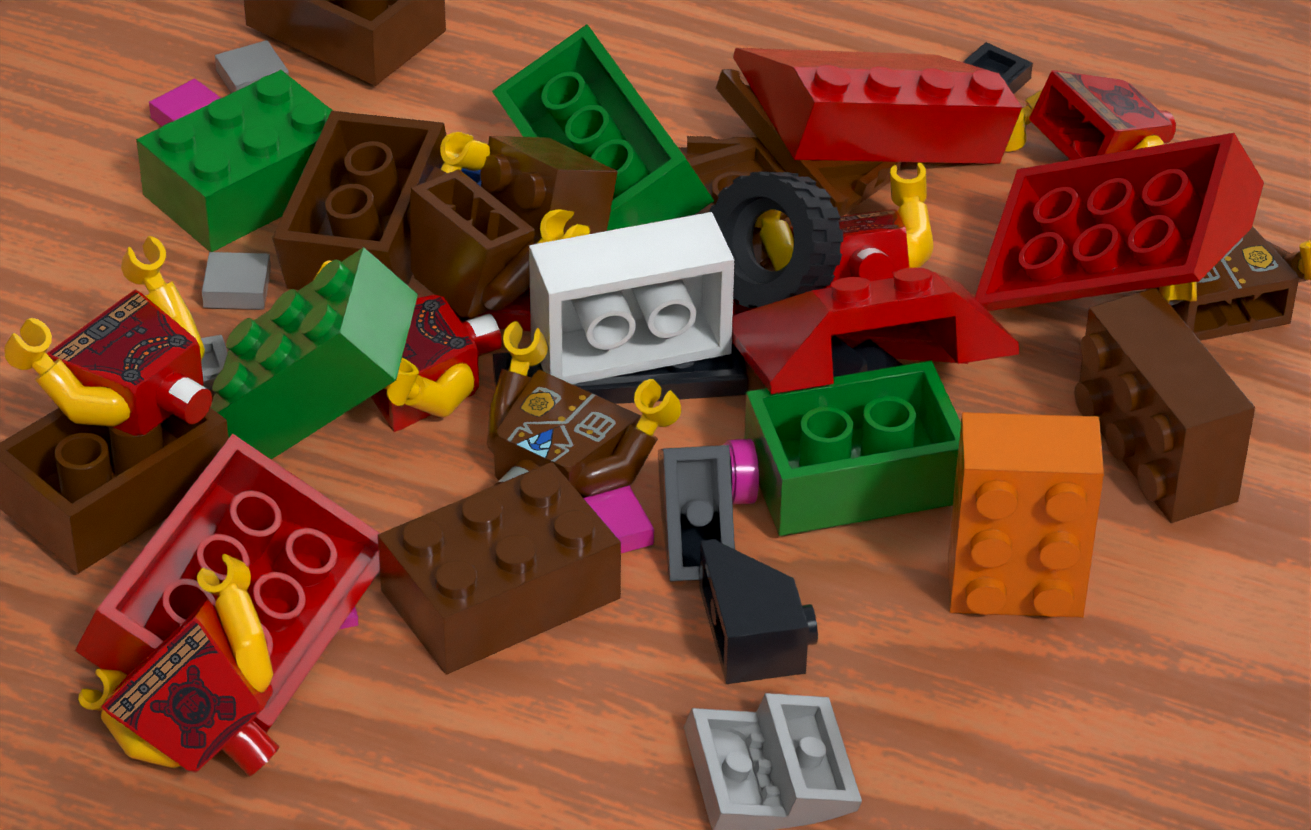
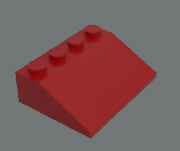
[733,48,1022,164]
[975,133,1264,311]
[75,434,380,733]

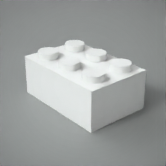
[529,212,734,384]

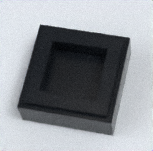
[963,42,1033,94]

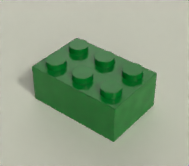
[136,70,333,252]
[211,247,418,460]
[744,361,961,536]

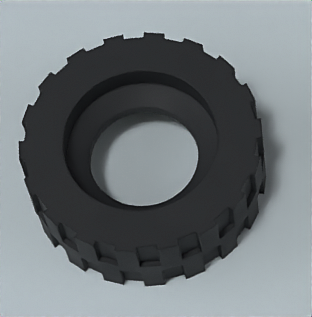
[709,172,843,308]

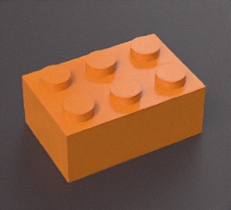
[948,412,1104,618]

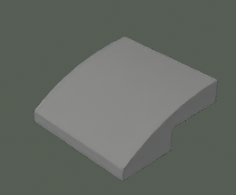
[684,693,862,830]

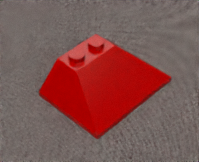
[732,268,1019,394]

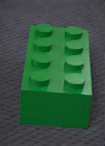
[492,24,714,231]

